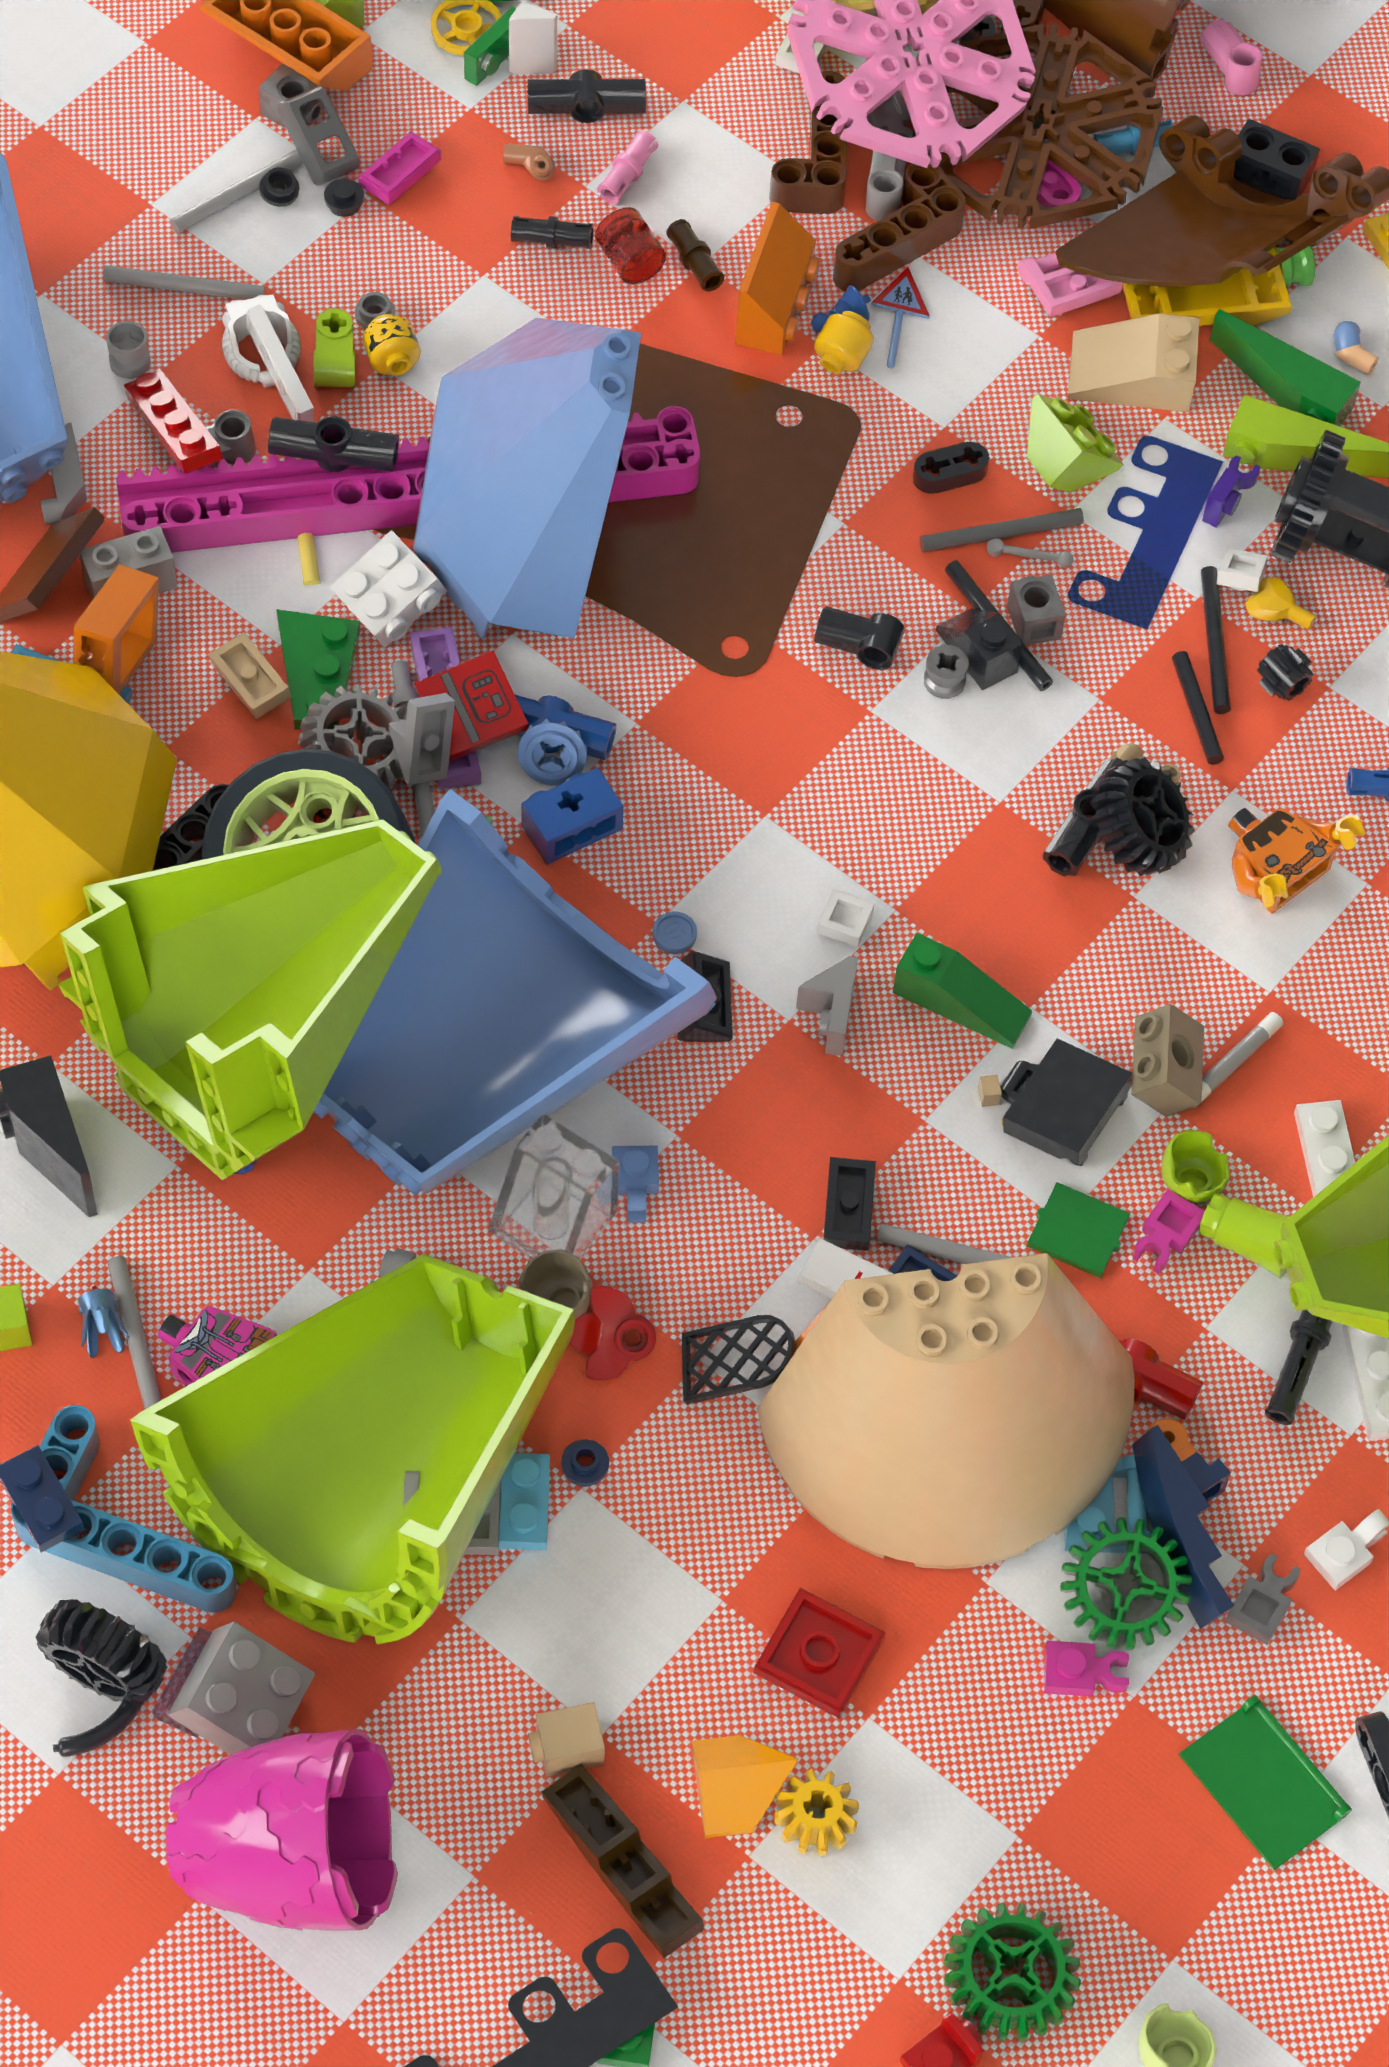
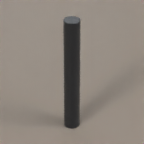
[1172,651,1224,765]

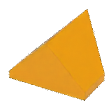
[691,1735,799,1839]

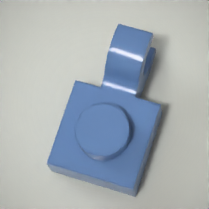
[612,1145,659,1223]

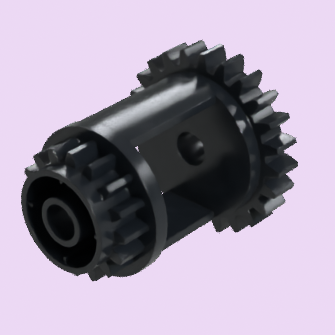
[1270,430,1389,589]

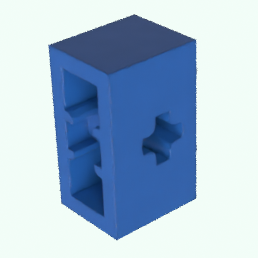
[521,767,624,865]

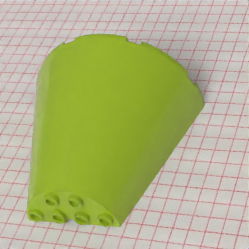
[131,1254,575,1644]

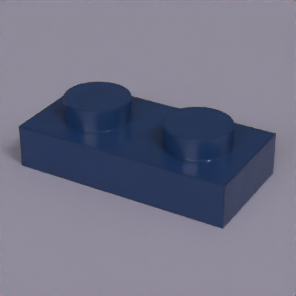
[0,1445,85,1553]

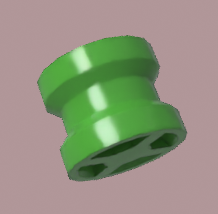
[1276,246,1315,288]

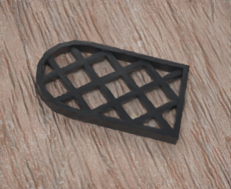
[682,1315,797,1405]

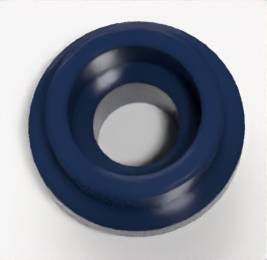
[561,1439,609,1487]

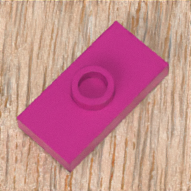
[359,131,441,205]

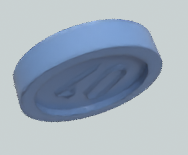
[653,912,697,954]

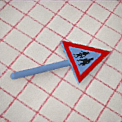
[871,267,930,369]

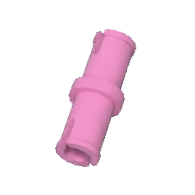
[597,130,658,204]

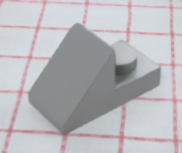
[389,693,455,785]
[796,956,858,1056]

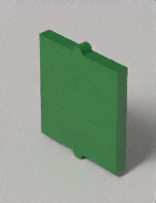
[1027,1182,1130,1278]

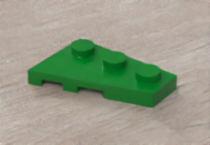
[276,609,361,730]

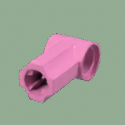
[1200,18,1262,96]

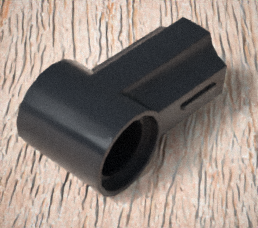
[814,606,905,670]

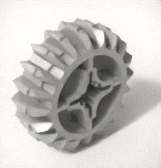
[298,684,406,790]

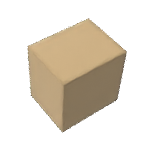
[978,1075,1002,1107]

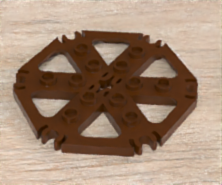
[913,23,1163,229]

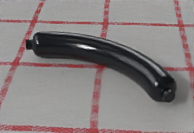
[53,1701,143,1757]

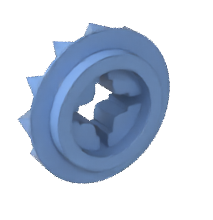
[518,719,587,785]

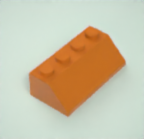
[200,0,372,91]

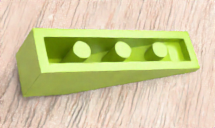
[1223,395,1389,478]

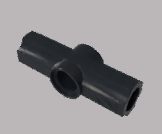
[527,69,646,123]
[268,416,399,472]
[1043,757,1123,877]

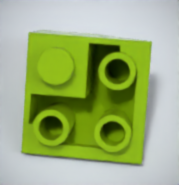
[1027,393,1124,493]

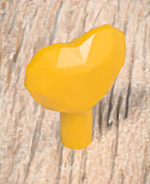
[1245,576,1317,630]

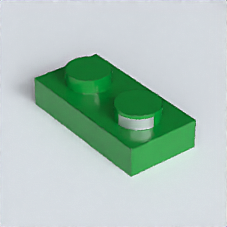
[464,6,516,86]

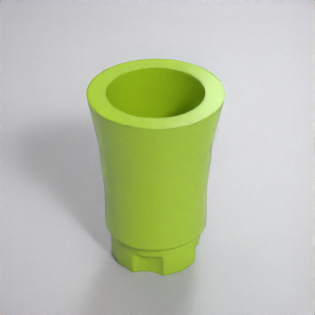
[1199,1193,1290,1279]

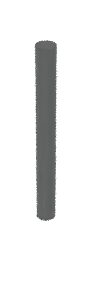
[920,508,1084,552]

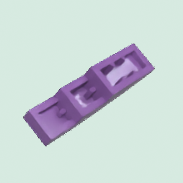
[410,627,481,789]

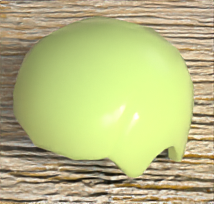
[1138,2003,1217,2067]

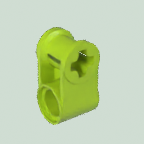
[314,308,355,387]

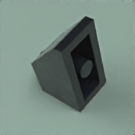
[936,608,1023,690]

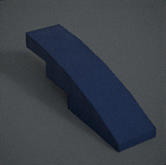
[1132,1425,1234,1629]

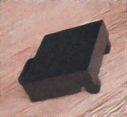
[1000,1038,1132,1166]

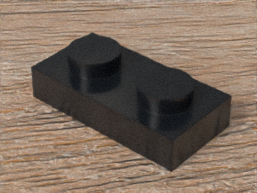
[823,1157,876,1251]

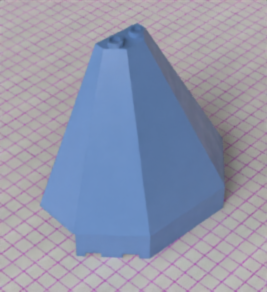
[413,318,641,640]

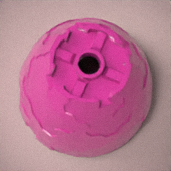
[166,1729,398,1931]

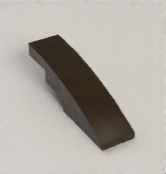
[541,1764,705,1958]

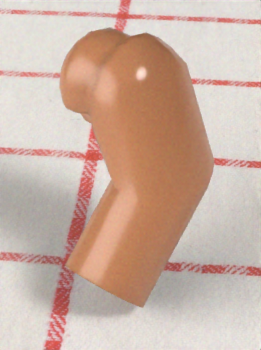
[503,143,555,180]

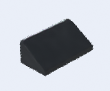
[677,950,733,1042]

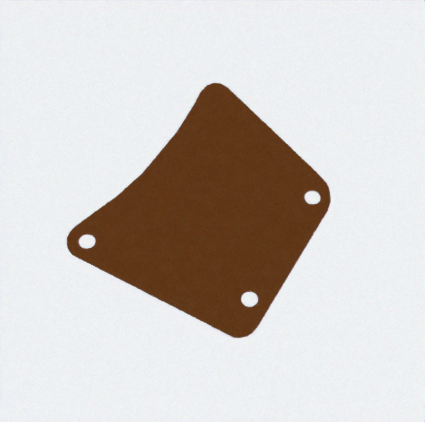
[373,344,861,677]

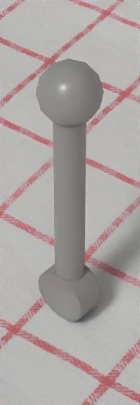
[987,538,1073,567]

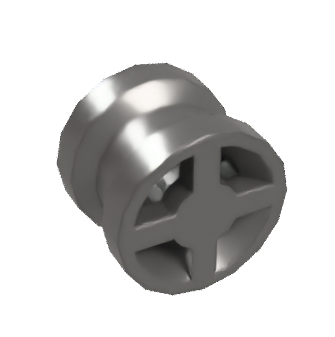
[924,645,969,699]

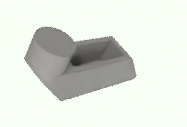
[40,422,87,525]

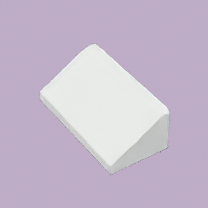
[509,0,557,74]

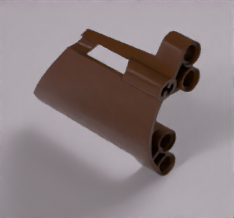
[1055,115,1389,286]

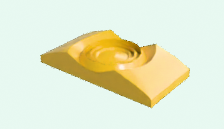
[1123,247,1292,327]

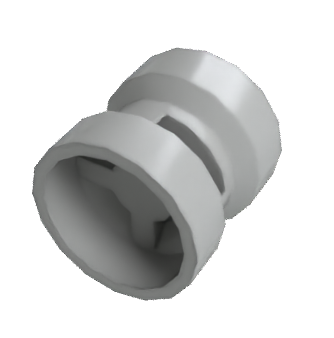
[106,321,151,379]

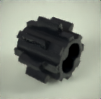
[1257,644,1314,701]

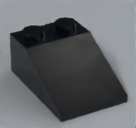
[0,1055,98,1217]

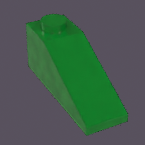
[893,933,1032,1049]

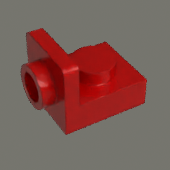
[900,2011,984,2067]

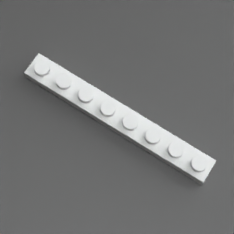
[1294,1100,1389,1441]

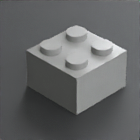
[167,1621,316,1755]

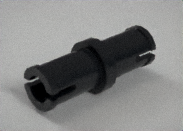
[511,216,594,249]

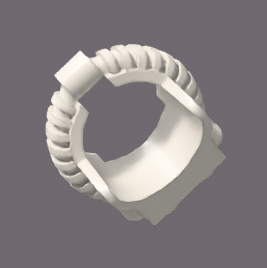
[222,294,301,388]

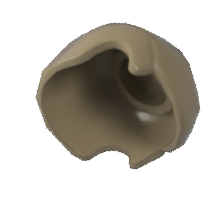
[519,1249,593,1319]

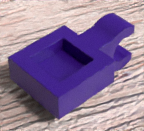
[1202,455,1260,528]

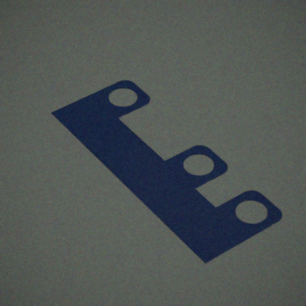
[1068,436,1223,629]

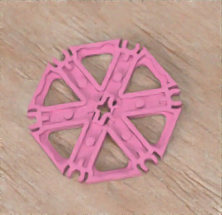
[787,0,1036,168]

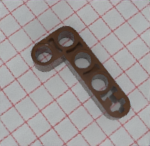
[769,71,847,214]
[833,163,966,291]

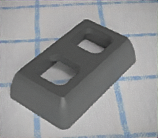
[277,86,360,186]

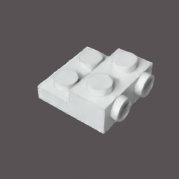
[329,530,447,648]

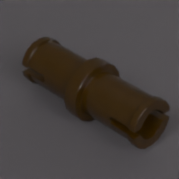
[666,219,725,292]

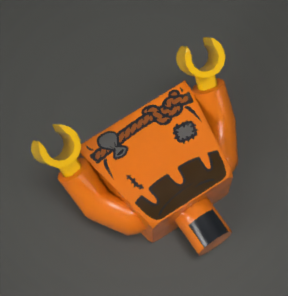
[1228,808,1366,914]

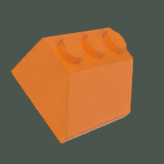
[735,202,820,356]

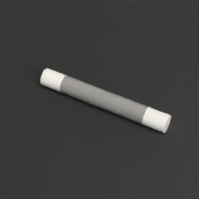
[1192,1012,1284,1108]

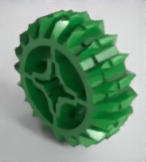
[1060,1517,1192,1650]
[943,1902,1081,2043]

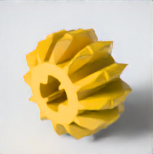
[774,1768,859,1857]

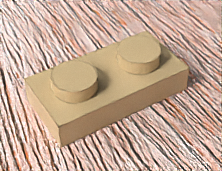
[208,632,292,719]

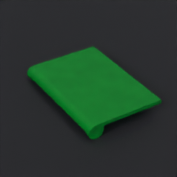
[1179,1695,1352,1870]

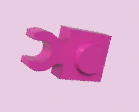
[1133,1189,1205,1274]
[1044,1640,1129,1697]

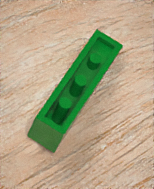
[1210,309,1361,426]

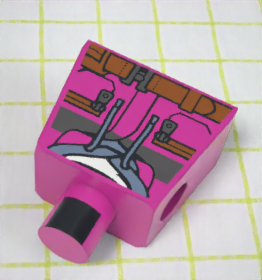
[158,1306,277,1387]

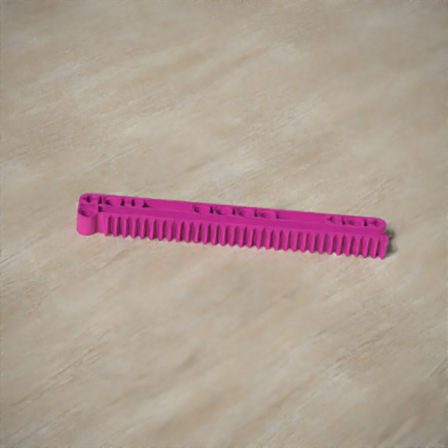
[116,406,700,553]

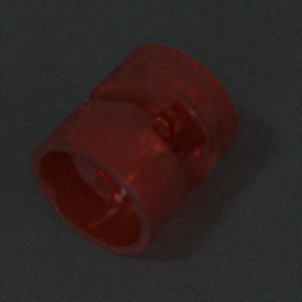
[595,207,666,285]

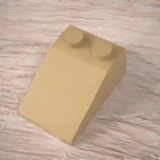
[1068,314,1200,412]

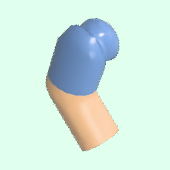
[1333,321,1379,375]

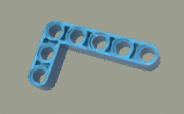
[11,1405,237,1613]

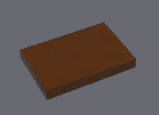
[0,507,105,623]

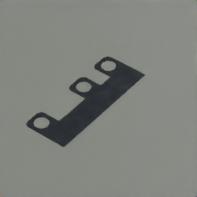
[404,1928,678,2067]

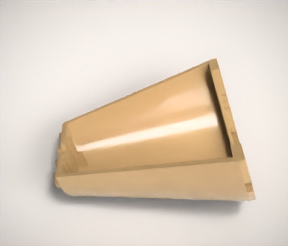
[757,1253,1135,1569]

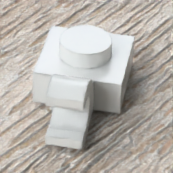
[1304,1509,1389,1591]

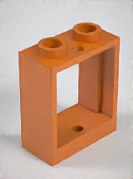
[73,564,159,694]

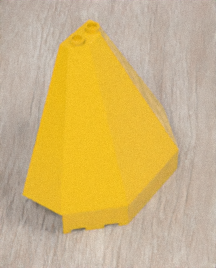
[0,651,177,990]

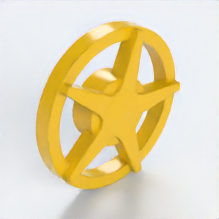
[431,0,502,56]

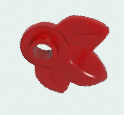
[569,1286,656,1380]

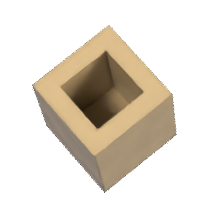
[528,1702,605,1777]

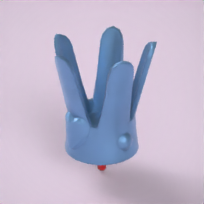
[78,1286,130,1358]

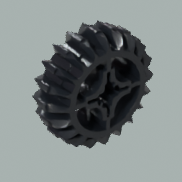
[1090,757,1195,876]
[35,1599,168,1705]

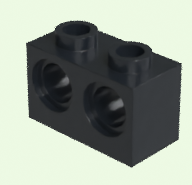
[1234,119,1320,200]

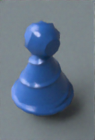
[811,285,871,334]

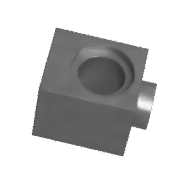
[259,64,323,129]
[1007,574,1066,646]

